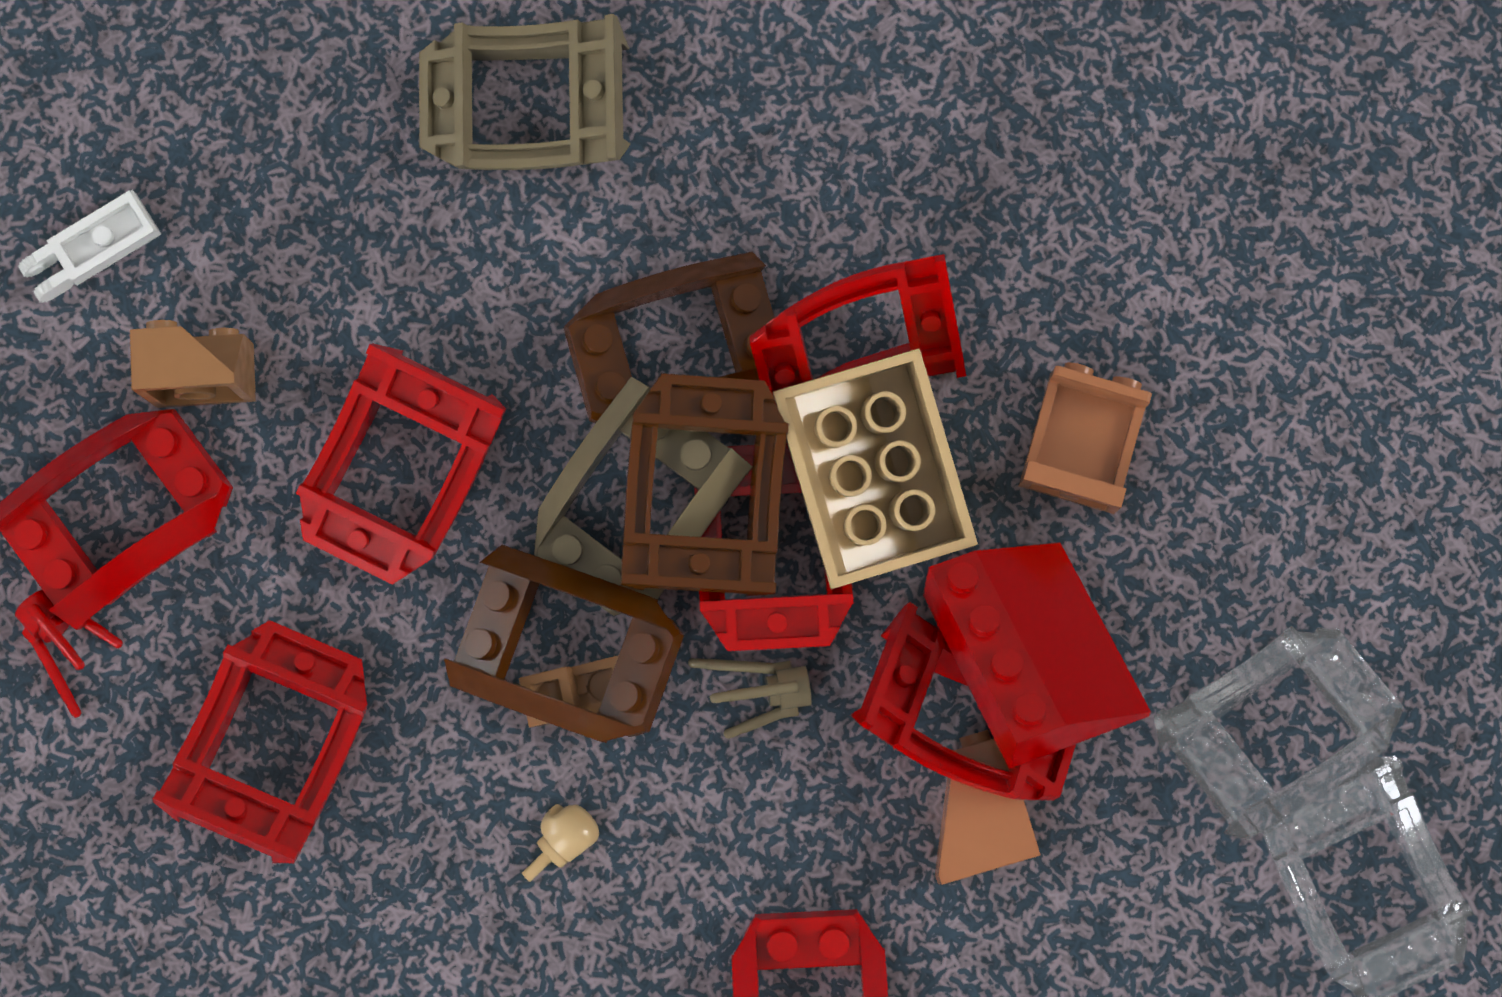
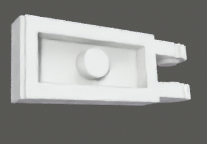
[18,190,161,303]

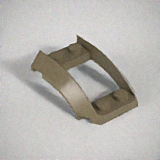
[419,14,631,170]
[534,377,752,616]

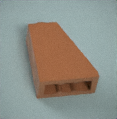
[935,730,1041,885]

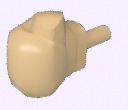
[522,804,599,882]

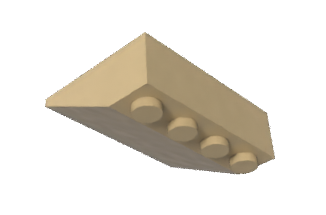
[772,348,978,589]

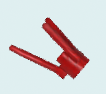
[15,590,123,718]

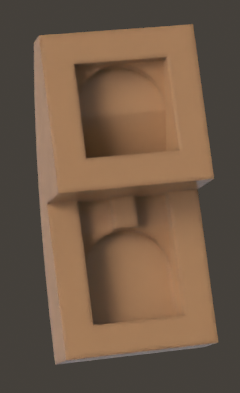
[519,655,619,728]

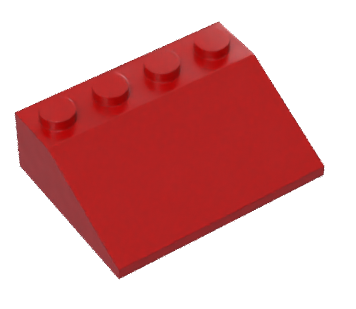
[923,543,1151,769]

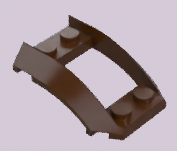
[564,252,775,423]
[621,373,789,597]
[444,545,684,743]

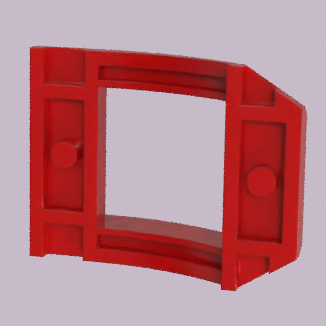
[749,254,967,405]
[296,343,506,585]
[0,409,233,630]
[694,443,854,651]
[850,602,1076,800]
[152,620,367,864]
[732,909,888,997]

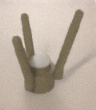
[688,658,812,739]

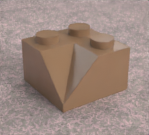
[130,320,256,408]

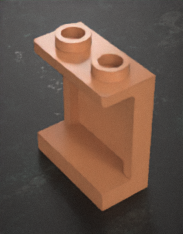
[1018,362,1152,514]

